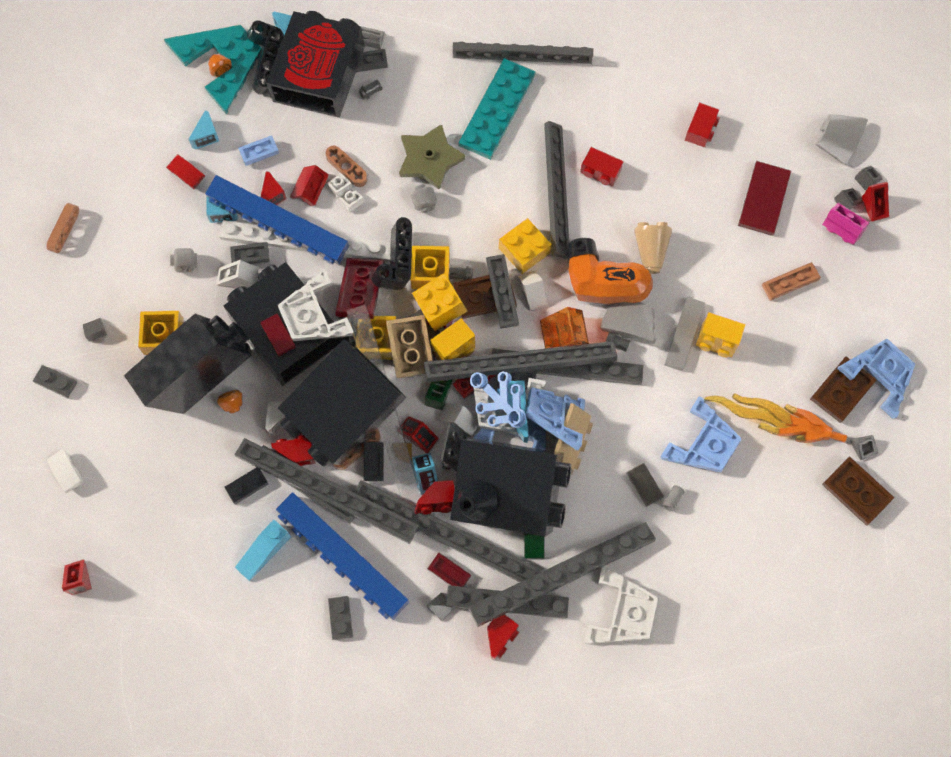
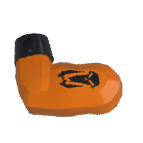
[568,238,653,304]

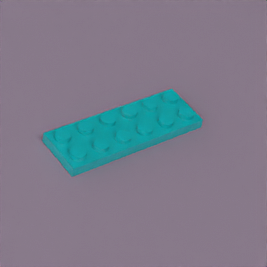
[458,58,536,160]

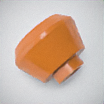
[208,54,232,77]
[217,390,242,414]

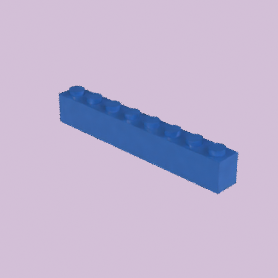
[205,175,350,265]
[276,492,410,620]

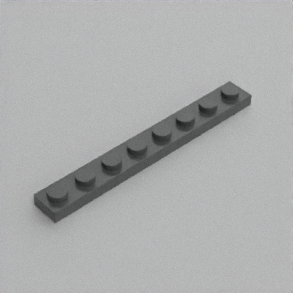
[452,41,594,64]
[544,121,569,259]
[491,348,644,385]

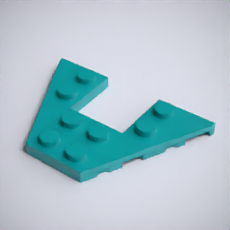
[164,25,261,114]

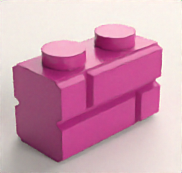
[822,203,869,245]

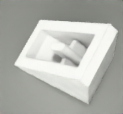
[518,271,547,311]
[266,402,286,436]
[438,403,479,437]

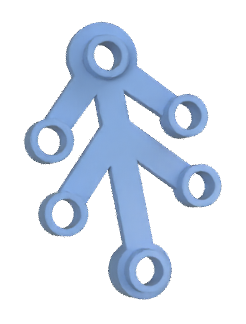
[470,372,526,428]

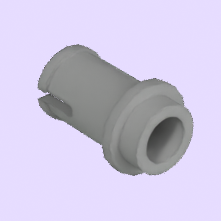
[662,485,685,511]

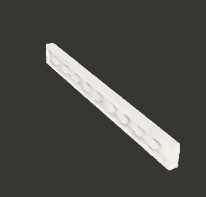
[219,220,403,263]

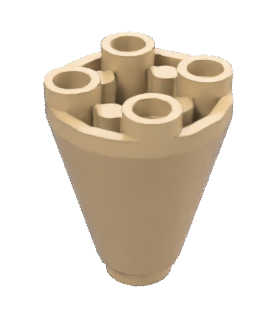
[634,222,672,274]

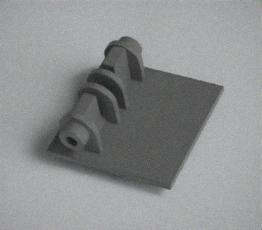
[441,423,467,472]

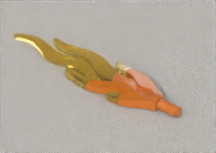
[704,393,847,443]

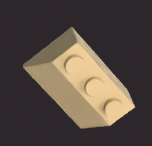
[386,315,433,379]
[555,403,593,474]

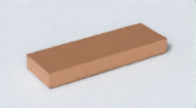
[762,262,821,301]

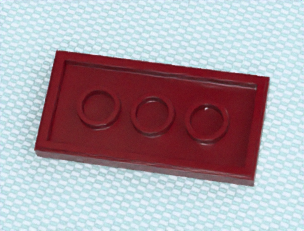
[738,161,792,236]
[335,258,384,319]

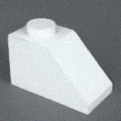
[216,260,259,288]

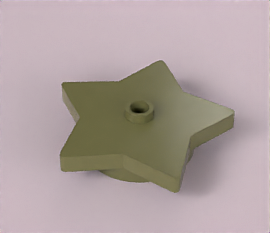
[399,125,465,189]

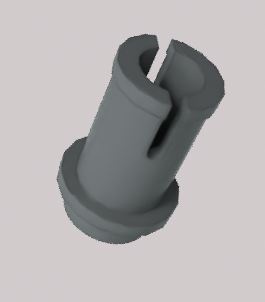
[359,80,382,99]
[449,266,473,280]
[605,332,630,352]

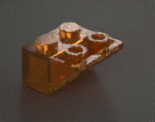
[540,307,589,349]

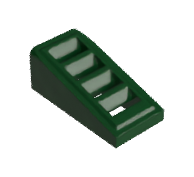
[425,379,454,410]

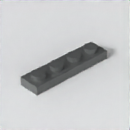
[486,254,519,329]

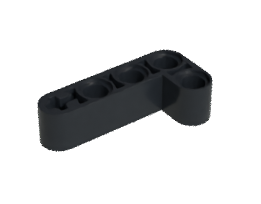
[247,20,284,95]
[371,217,412,290]

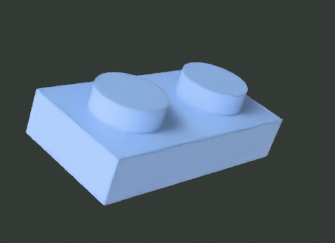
[238,135,279,166]

